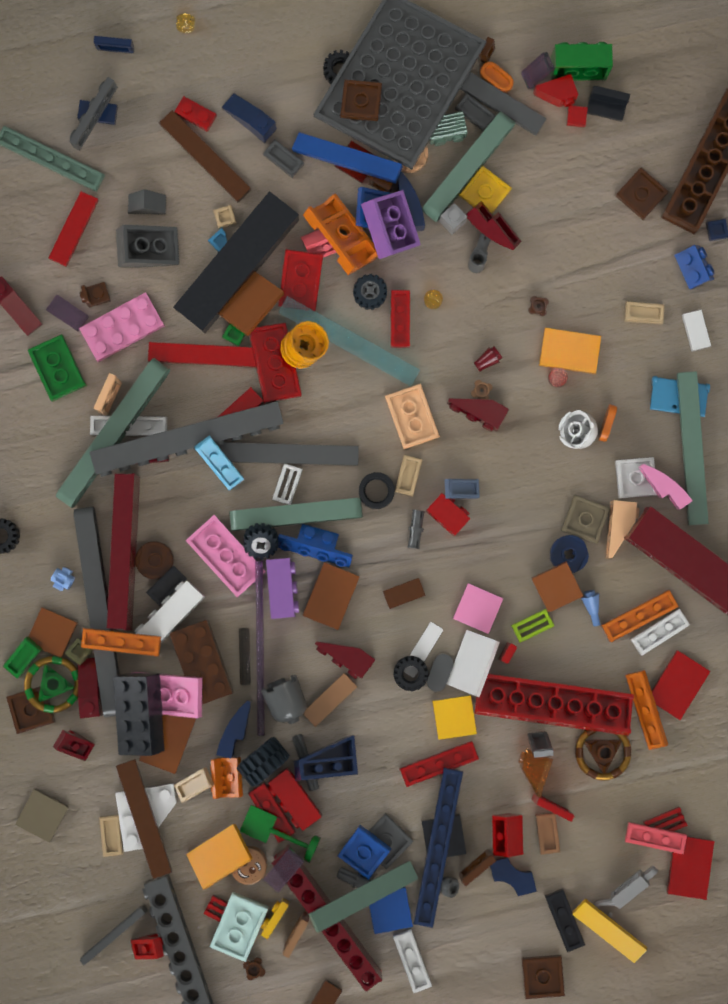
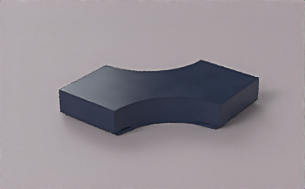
[490,857,537,896]

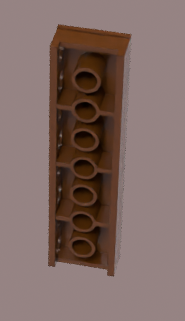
[661,88,728,235]

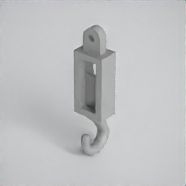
[593,866,658,918]

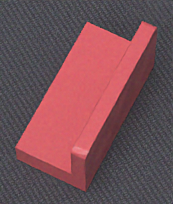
[301,229,336,258]

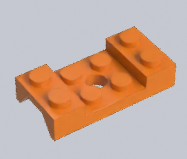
[303,193,378,275]

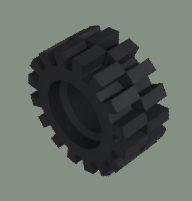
[323,50,349,84]
[0,518,20,554]
[393,656,429,692]

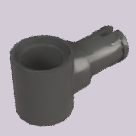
[468,234,491,273]

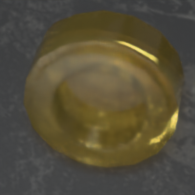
[176,14,195,34]
[424,290,443,310]

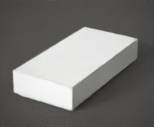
[682,310,711,352]

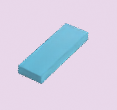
[194,435,244,490]

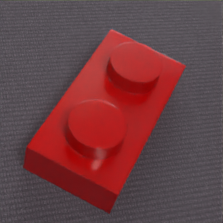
[174,96,217,132]

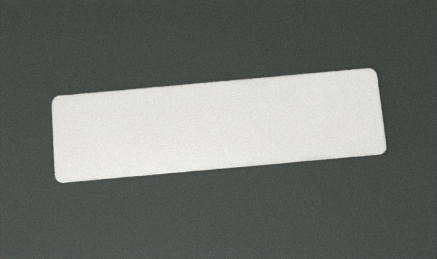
[404,622,443,678]

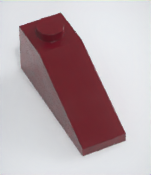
[0,276,43,336]
[78,658,103,719]

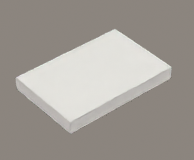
[446,630,500,697]

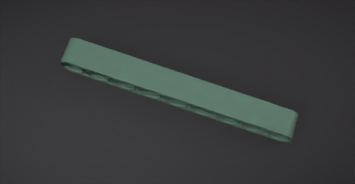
[56,358,170,508]

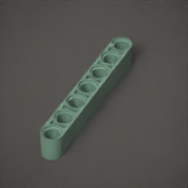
[422,111,516,222]
[229,498,363,531]

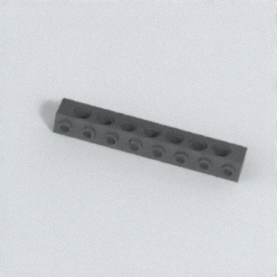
[143,874,214,1004]

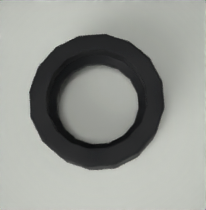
[359,472,395,509]

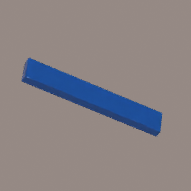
[292,132,403,184]

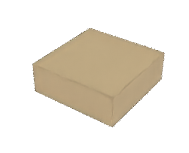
[213,205,237,229]

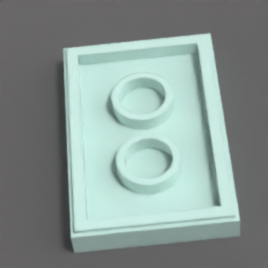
[210,892,269,962]

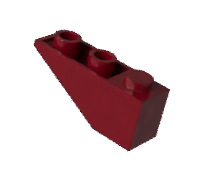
[447,398,509,432]
[315,641,375,679]

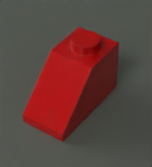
[533,74,579,107]

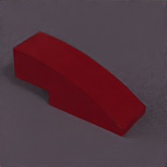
[466,201,522,250]

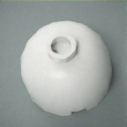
[559,410,598,449]

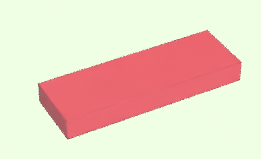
[625,822,687,854]

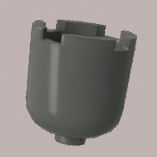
[261,675,307,724]

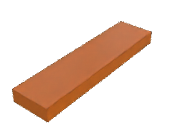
[601,590,679,642]
[81,628,162,656]
[625,670,668,750]

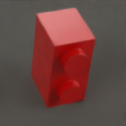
[426,493,471,536]
[492,813,523,857]

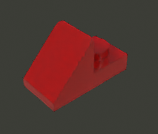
[130,933,164,960]

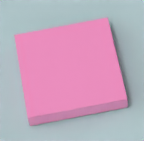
[453,583,503,634]

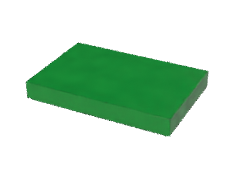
[28,334,86,402]

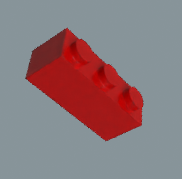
[268,767,322,831]

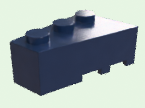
[294,735,358,781]

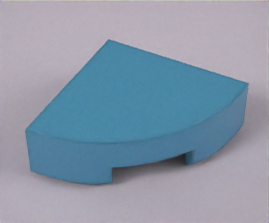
[208,228,227,252]

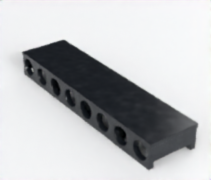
[173,191,299,333]

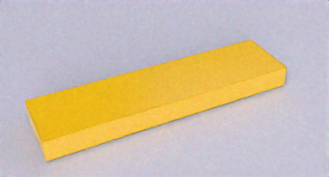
[573,898,647,963]

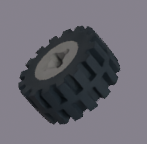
[243,523,278,560]

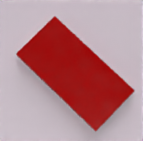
[249,322,302,403]

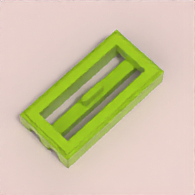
[511,609,554,643]

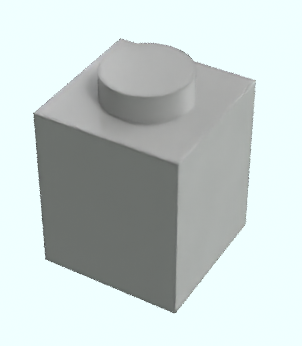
[439,203,467,235]

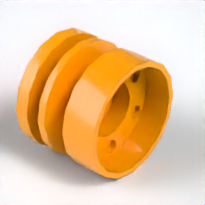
[280,321,329,369]

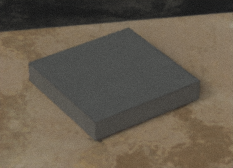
[369,813,414,870]

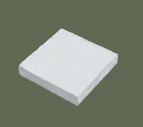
[615,457,657,499]

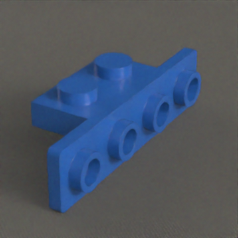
[278,524,353,568]

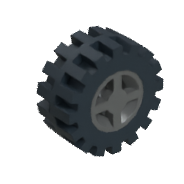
[353,274,387,310]

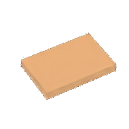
[385,383,440,450]

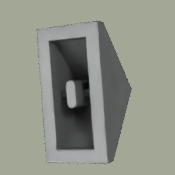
[128,189,166,214]

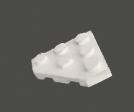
[115,783,177,852]

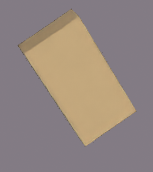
[624,301,664,324]
[395,455,422,497]
[174,767,214,803]
[99,815,124,857]

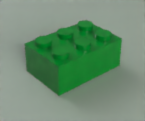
[550,42,613,81]

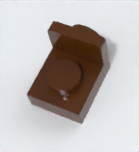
[368,175,393,193]
[79,282,111,308]

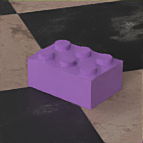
[361,190,421,259]
[266,558,299,619]

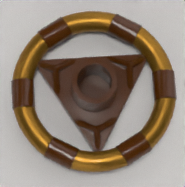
[575,730,632,781]

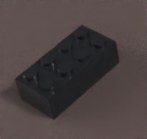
[113,673,165,756]

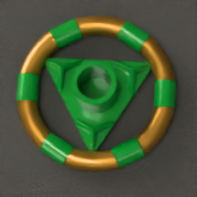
[24,656,78,713]

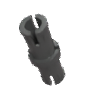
[407,510,425,549]

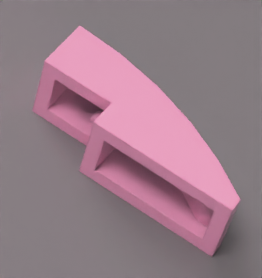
[638,464,693,510]

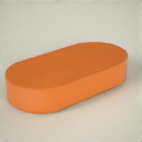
[480,62,514,93]
[598,404,617,442]

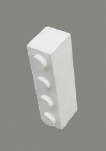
[134,581,205,643]

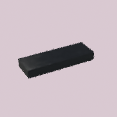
[545,888,585,953]

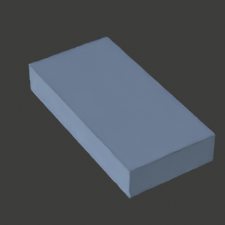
[444,479,480,499]

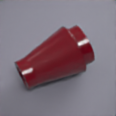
[474,346,503,372]

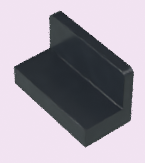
[587,86,630,121]

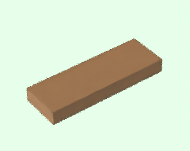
[303,673,357,727]

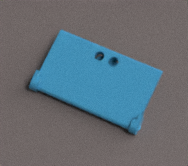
[650,376,710,417]

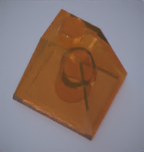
[518,748,553,797]

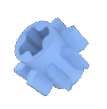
[51,567,75,591]

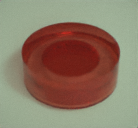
[548,368,568,388]

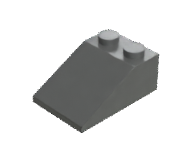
[116,225,179,268]

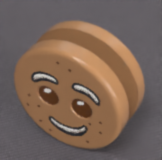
[232,846,267,885]

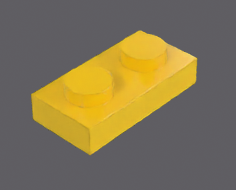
[260,898,289,940]

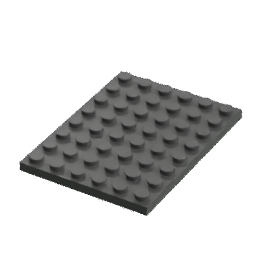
[314,0,487,170]

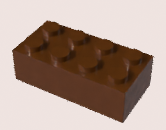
[170,620,234,705]

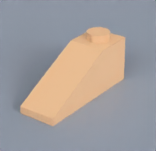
[605,500,639,559]

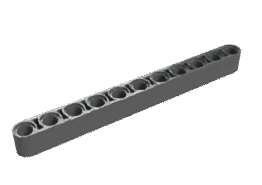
[73,506,120,718]

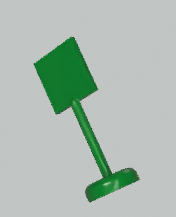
[239,805,321,863]

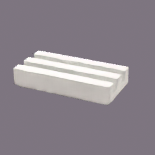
[272,463,303,505]

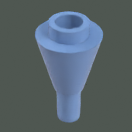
[581,590,601,626]

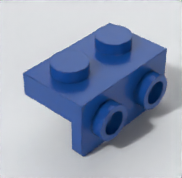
[674,245,715,289]

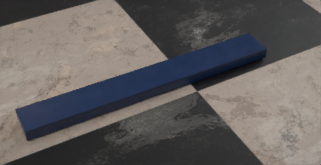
[413,767,463,928]

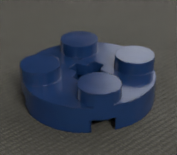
[550,535,589,573]

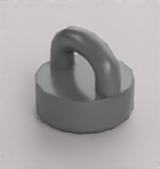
[440,876,459,898]

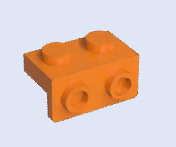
[210,757,243,799]

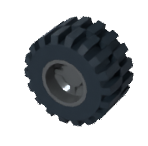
[237,737,290,787]

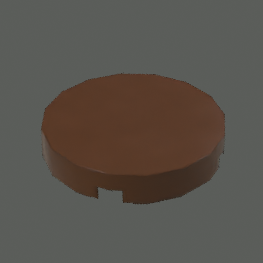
[135,541,174,579]

